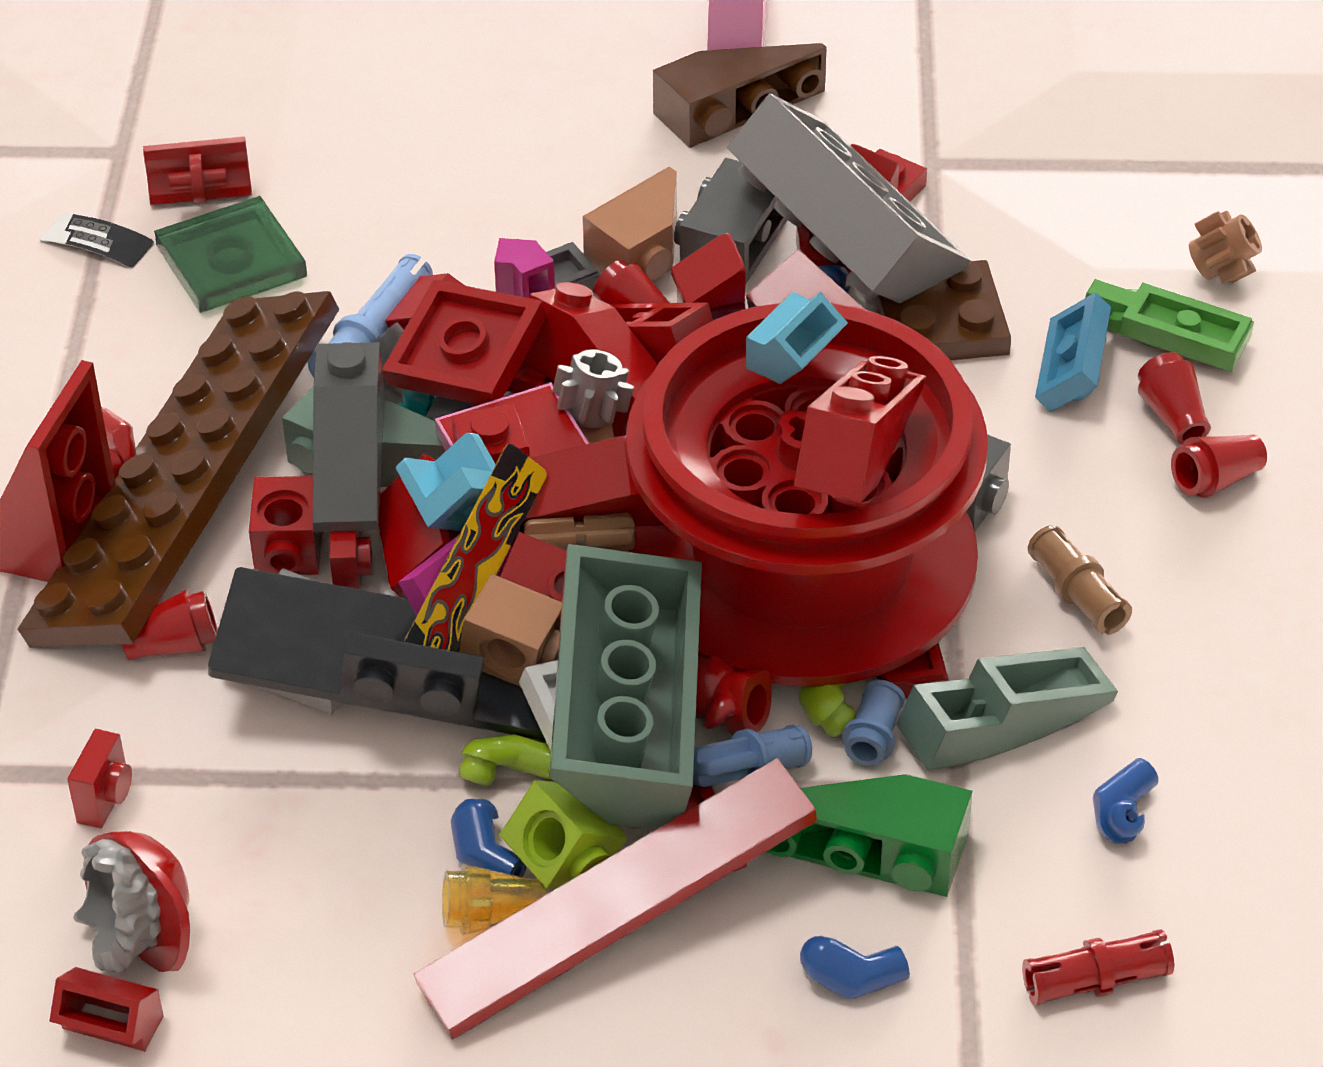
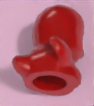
[696,655,772,736]

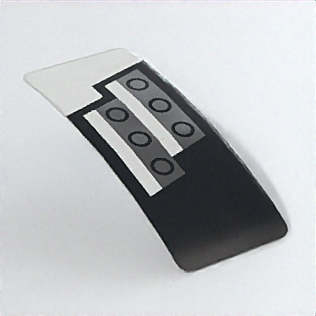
[40,213,154,268]

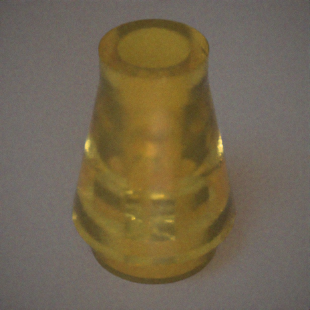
[442,864,547,935]

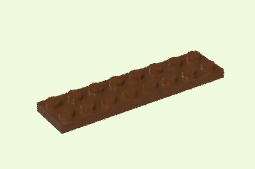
[17,291,340,648]

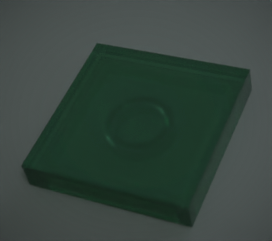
[154,196,308,313]

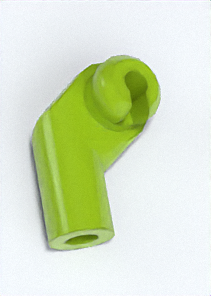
[799,683,856,737]
[459,734,553,786]

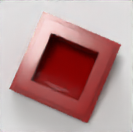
[671,233,746,308]

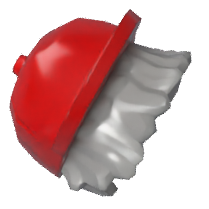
[73,831,190,974]

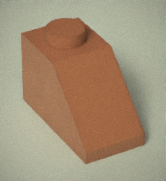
[582,167,677,281]

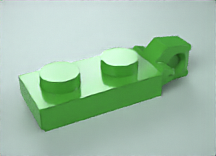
[1085,279,1255,372]

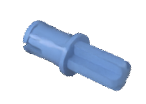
[693,724,812,787]

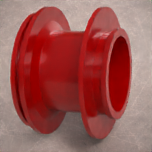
[626,303,988,686]

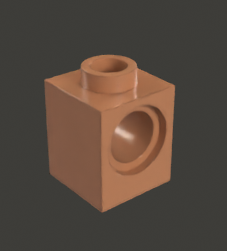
[459,574,562,687]

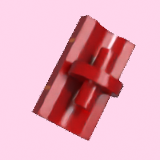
[143,136,252,205]

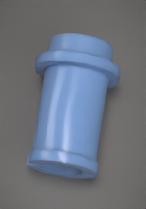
[842,680,905,766]

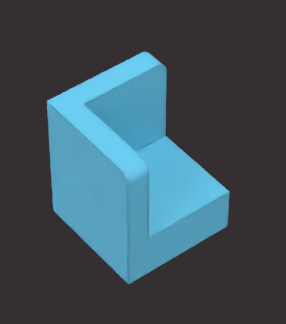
[396,433,496,531]

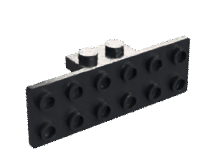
[208,567,546,741]

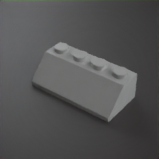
[726,93,971,303]

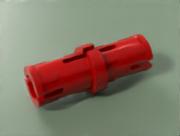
[1022,929,1175,1005]

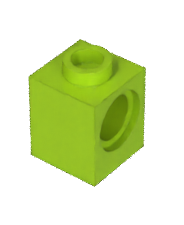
[499,780,628,889]

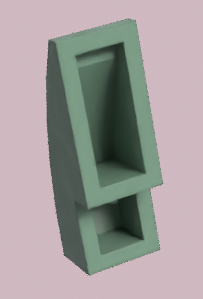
[896,647,1118,771]

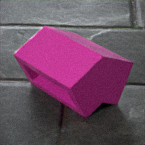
[494,238,555,298]

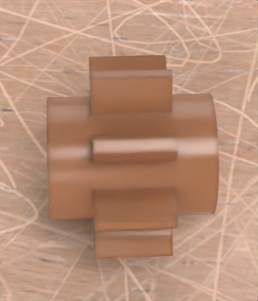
[1188,210,1262,284]

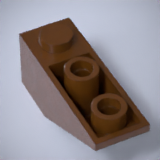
[653,43,827,148]

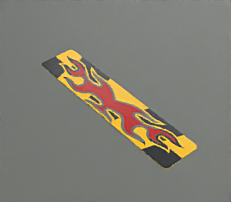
[404,444,547,652]

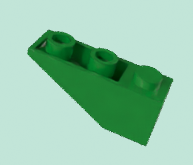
[766,774,973,897]

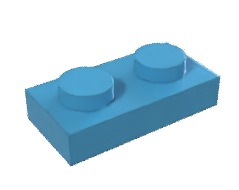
[1035,292,1111,412]

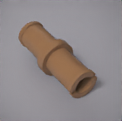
[1027,525,1132,635]

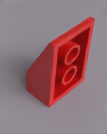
[0,360,115,582]

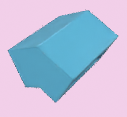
[746,292,848,384]

